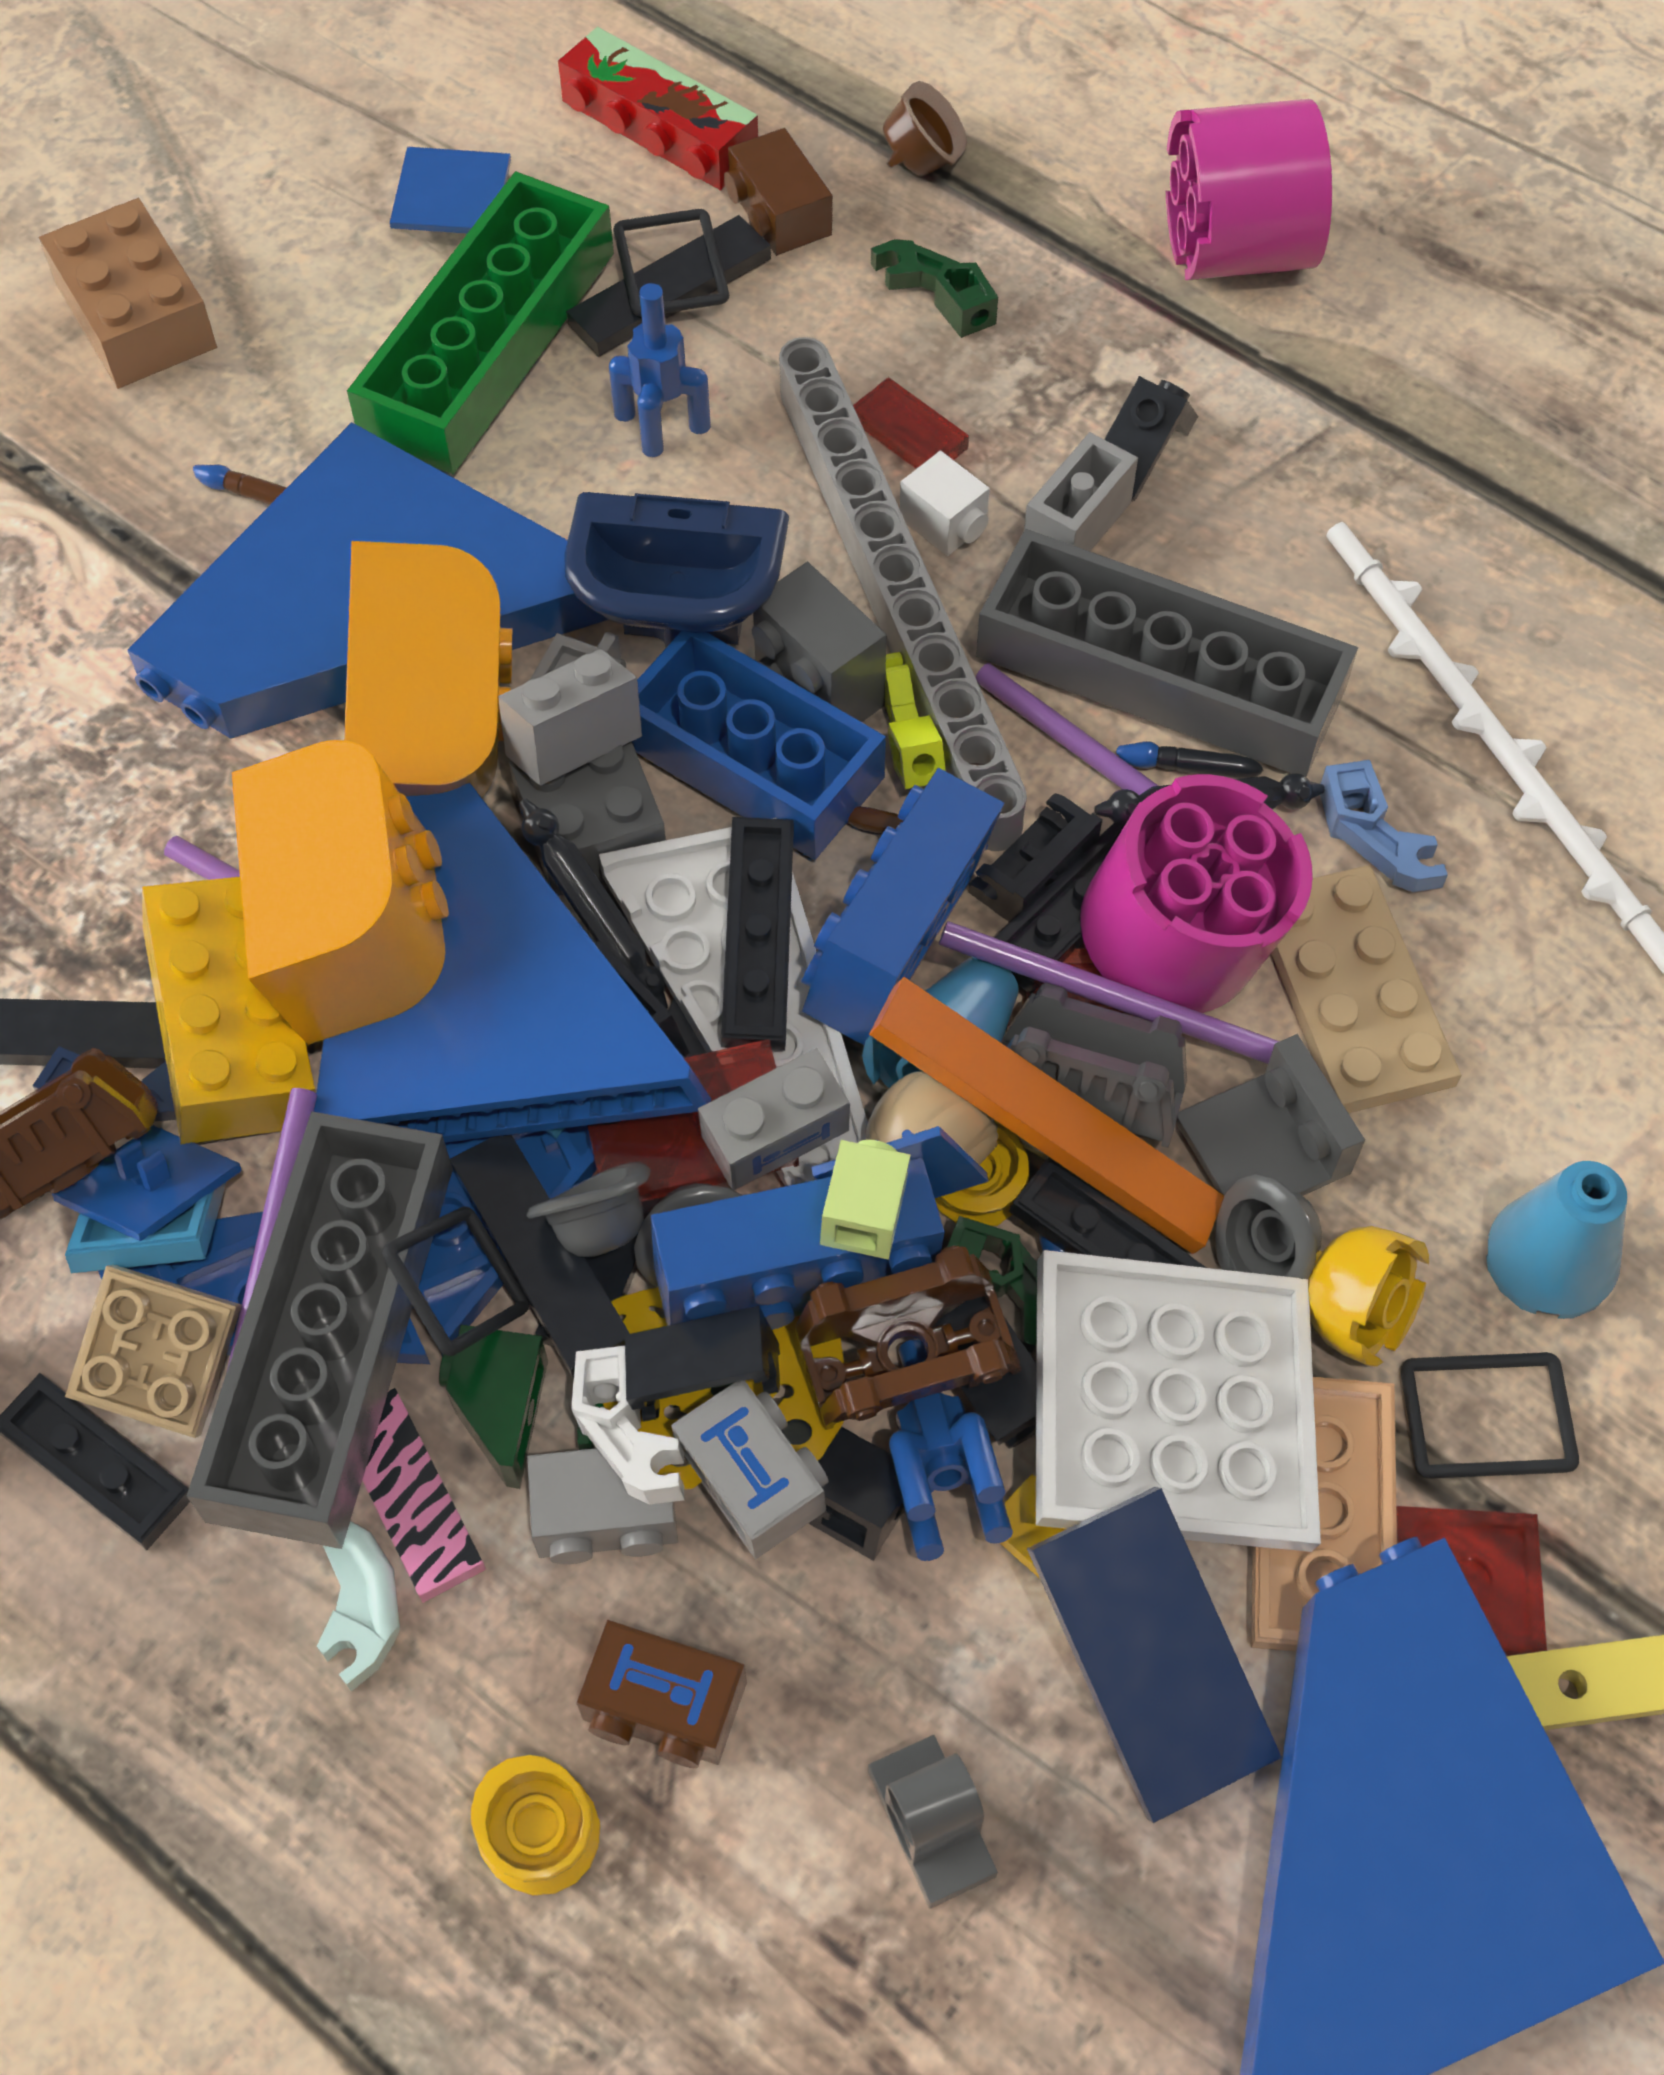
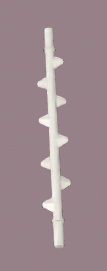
[1326,522,1664,974]

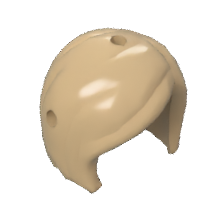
[866,1071,999,1165]

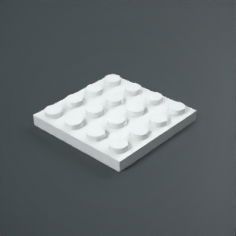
[1036,1250,1321,1552]

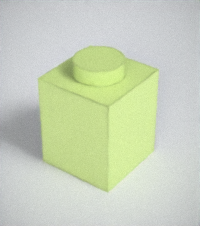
[820,1140,910,1260]

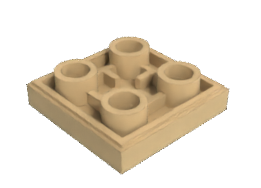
[65,1264,242,1438]

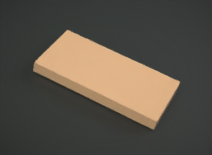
[1251,1377,1397,1652]

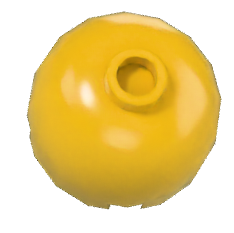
[1308,1226,1429,1367]

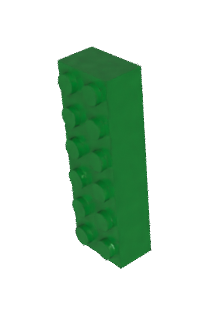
[347,171,614,475]

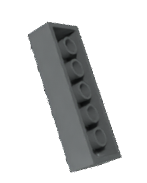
[976,528,1358,777]
[187,1111,453,1549]

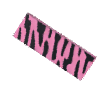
[362,1388,486,1603]

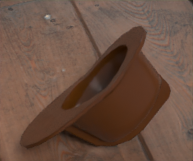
[883,81,967,176]

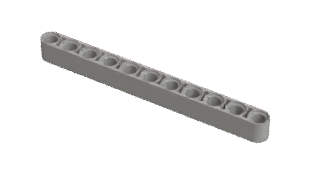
[779,337,1027,851]

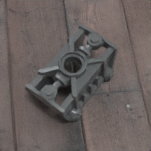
[1002,983,1187,1148]

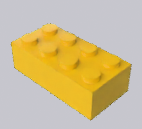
[142,877,315,1144]

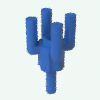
[609,283,711,457]
[889,1340,1013,1561]

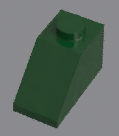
[439,1324,548,1489]

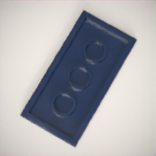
[1027,1487,1282,1823]

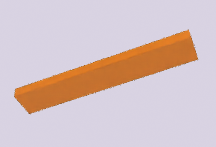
[869,977,1224,1254]

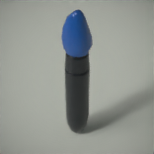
[1116,741,1264,779]

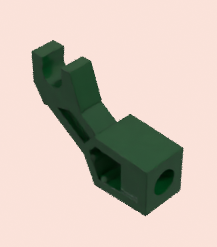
[871,239,998,338]
[947,1216,1037,1354]

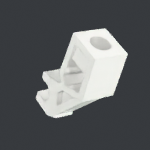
[571,1346,685,1505]

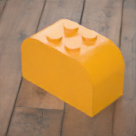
[344,541,512,798]
[232,740,449,1045]

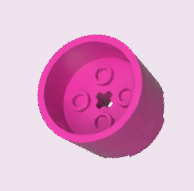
[1165,99,1332,280]
[1080,774,1313,1013]

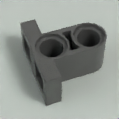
[868,1735,998,1909]

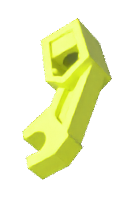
[885,652,946,789]

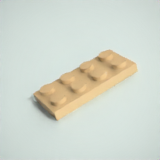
[1271,865,1462,1113]

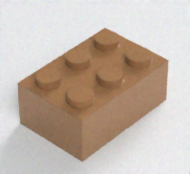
[39,197,218,389]

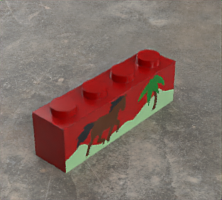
[558,26,758,191]

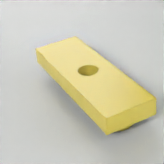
[1506,1635,1664,1730]

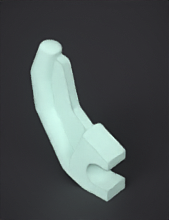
[317,1521,400,1691]

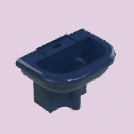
[564,492,789,649]

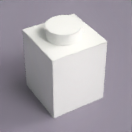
[900,450,990,556]

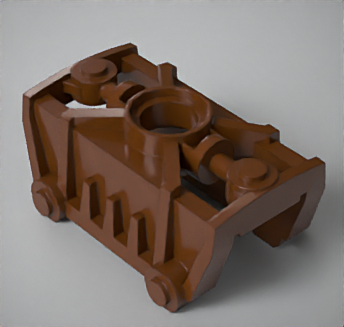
[0,1048,158,1220]
[795,1246,1022,1430]

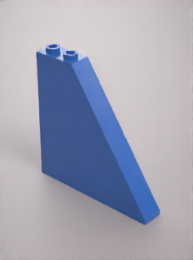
[127,422,609,739]
[314,783,711,1143]
[1240,1537,1664,2075]

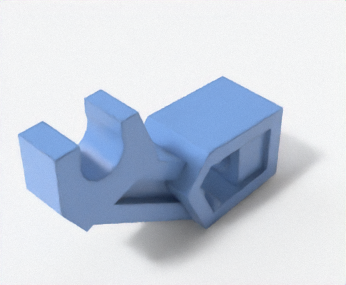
[1320,760,1448,892]

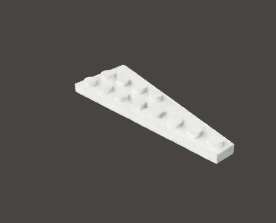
[599,818,868,1186]

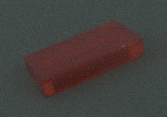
[853,377,969,469]

